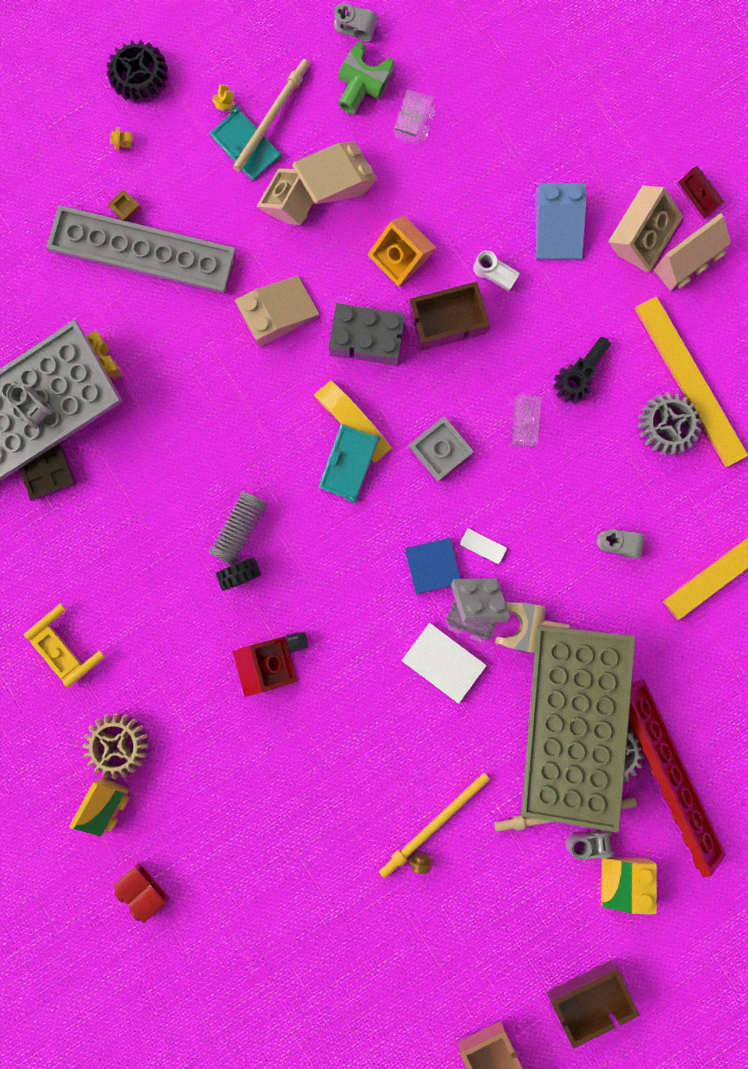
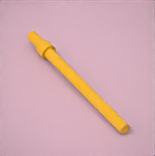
[379,773,490,879]

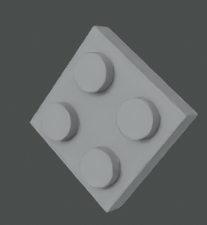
[408,416,474,482]
[451,578,510,624]

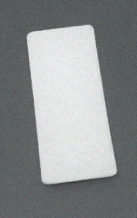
[460,528,507,564]

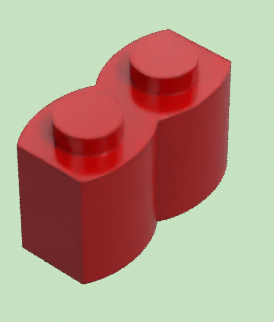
[113,863,170,923]

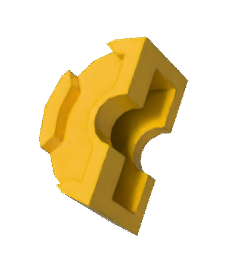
[87,329,123,379]

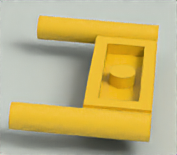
[24,603,106,688]

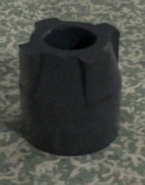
[286,632,308,653]

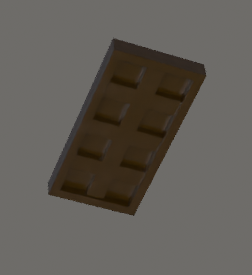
[19,442,77,501]

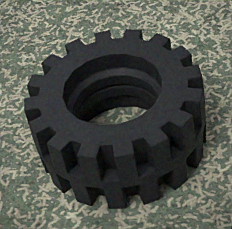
[215,558,262,591]

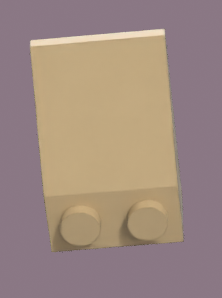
[292,141,377,204]
[235,276,320,348]

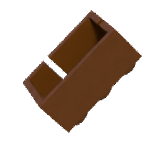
[409,281,490,350]
[546,961,640,1049]

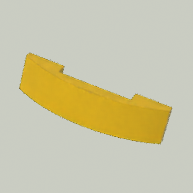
[314,380,392,464]

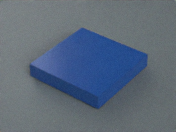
[405,538,460,594]

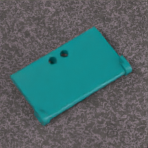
[209,106,283,181]
[318,424,381,503]

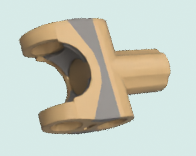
[495,602,570,653]

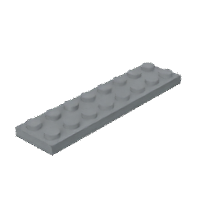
[46,205,236,294]

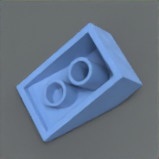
[535,183,586,260]

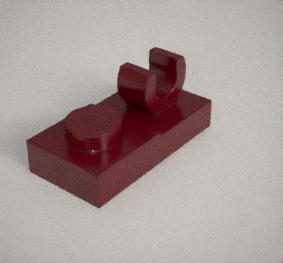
[678,166,724,218]

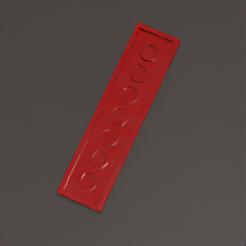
[629,679,726,877]

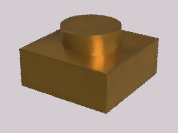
[107,189,141,221]

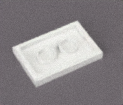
[401,623,487,704]

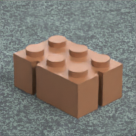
[457,1021,524,1069]

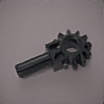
[553,337,611,404]

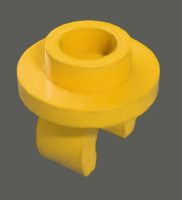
[212,84,235,111]
[110,127,132,151]

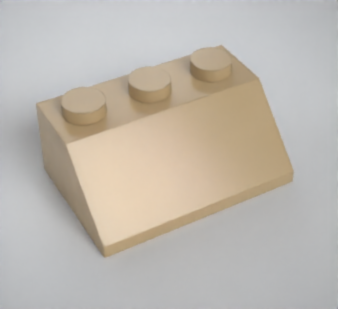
[608,185,683,273]
[654,213,731,291]

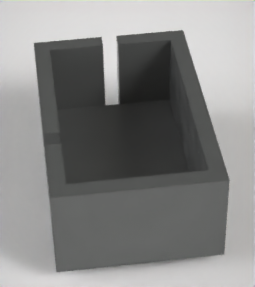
[329,303,405,366]

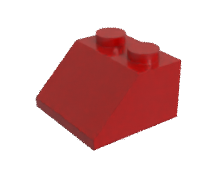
[232,636,298,697]

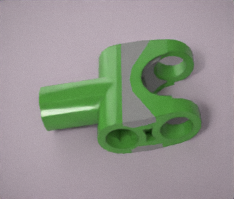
[338,42,395,114]

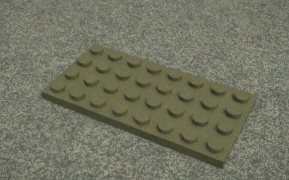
[521,625,636,833]

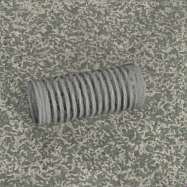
[208,491,268,565]

